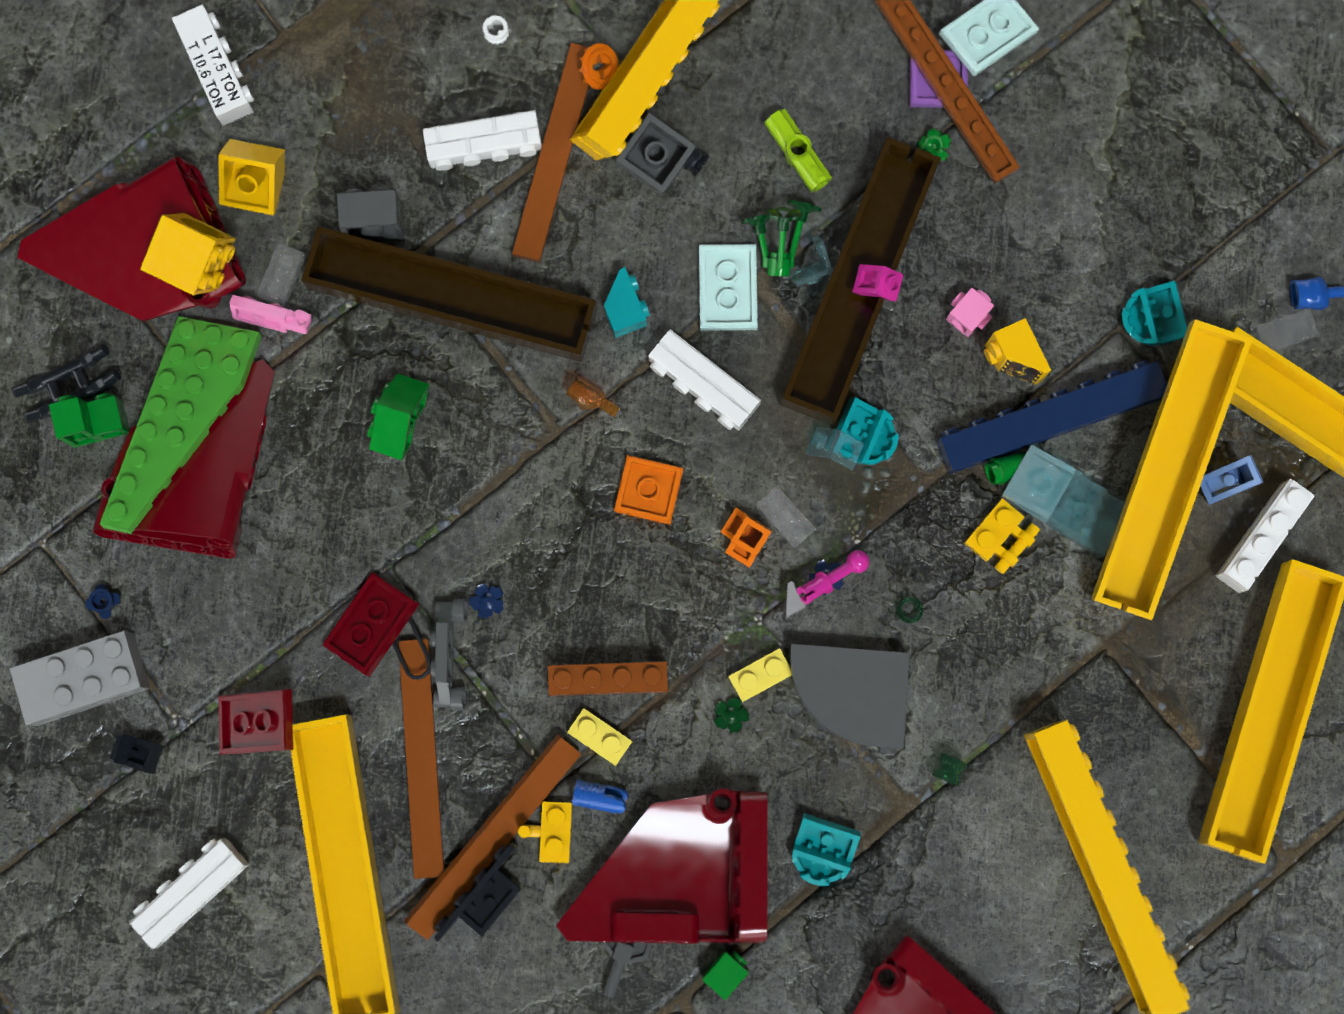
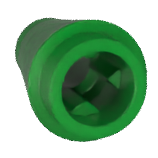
[984,452,1026,485]

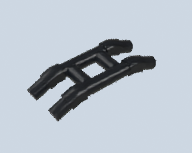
[11,344,121,423]

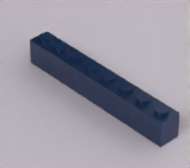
[937,360,1167,475]

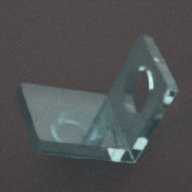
[789,235,833,286]
[806,427,864,470]

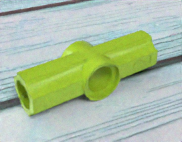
[764,109,832,193]

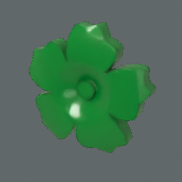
[918,128,952,161]

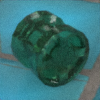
[932,753,968,787]

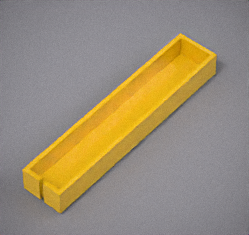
[569,0,720,160]
[1091,319,1253,620]
[1230,327,1344,478]
[1198,559,1344,864]
[291,715,401,1014]
[1024,720,1190,1014]

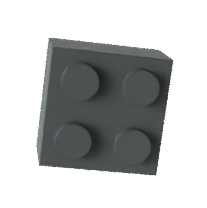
[616,113,696,198]
[337,187,405,242]

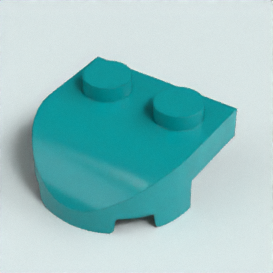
[1122,280,1188,346]
[828,397,899,465]
[792,813,861,886]

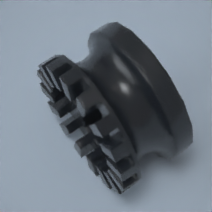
[684,148,710,176]

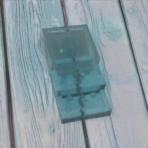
[1003,445,1125,558]

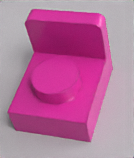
[853,264,903,301]

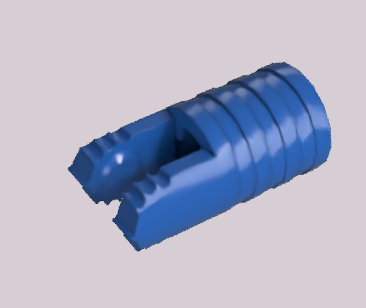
[572,779,629,814]

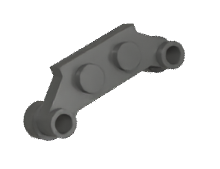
[431,598,468,710]

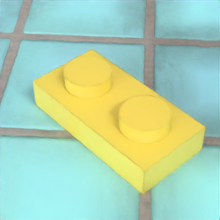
[728,648,791,702]
[567,708,633,766]

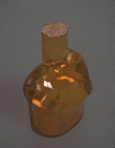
[566,376,620,418]

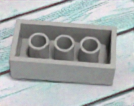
[9,631,150,726]

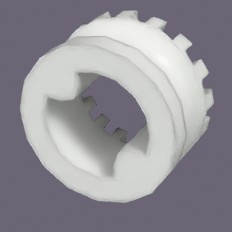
[483,15,509,45]

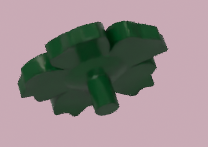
[714,697,750,734]

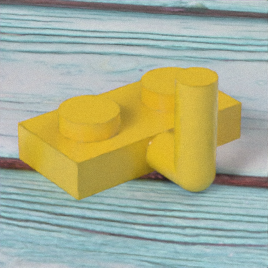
[518,801,572,863]

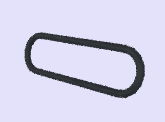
[392,617,431,680]

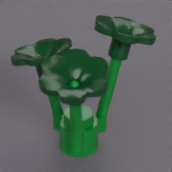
[741,200,822,276]

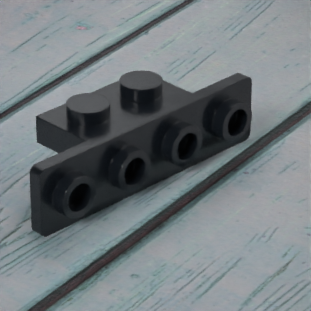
[433,843,521,942]

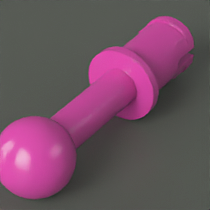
[797,550,870,604]

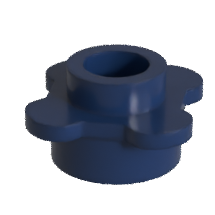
[85,584,121,619]

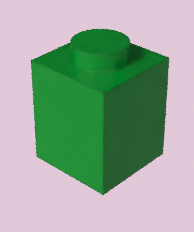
[702,950,749,1000]

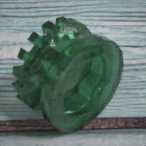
[897,597,924,624]

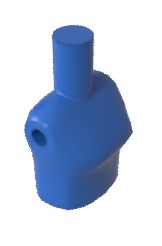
[1289,277,1344,310]

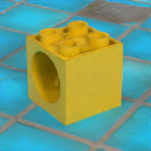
[141,213,236,295]

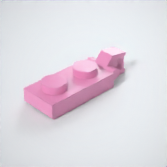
[229,295,312,335]

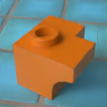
[721,507,773,568]

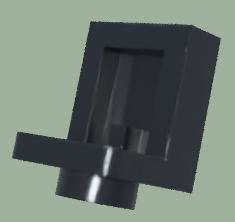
[109,733,164,774]

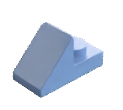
[1200,455,1263,505]

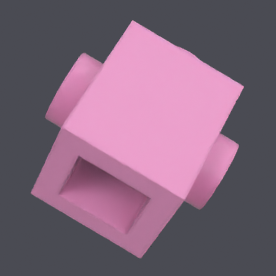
[946,288,994,337]

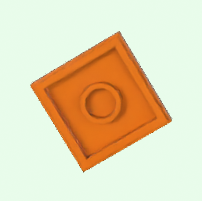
[614,455,684,525]

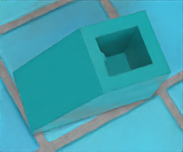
[604,267,650,338]

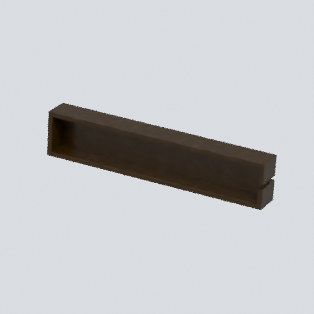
[781,137,941,426]
[301,226,598,362]

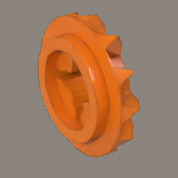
[579,43,619,90]

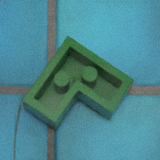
[367,373,430,460]
[49,393,130,448]

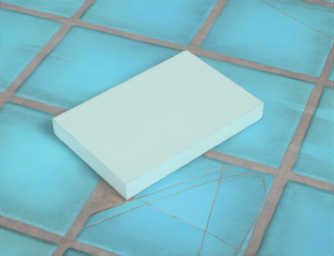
[939,0,1039,76]
[699,244,758,331]

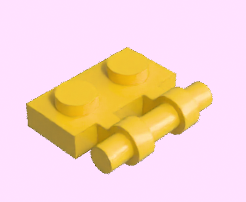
[964,498,1040,574]

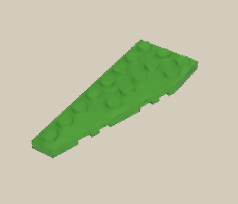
[100,316,262,534]

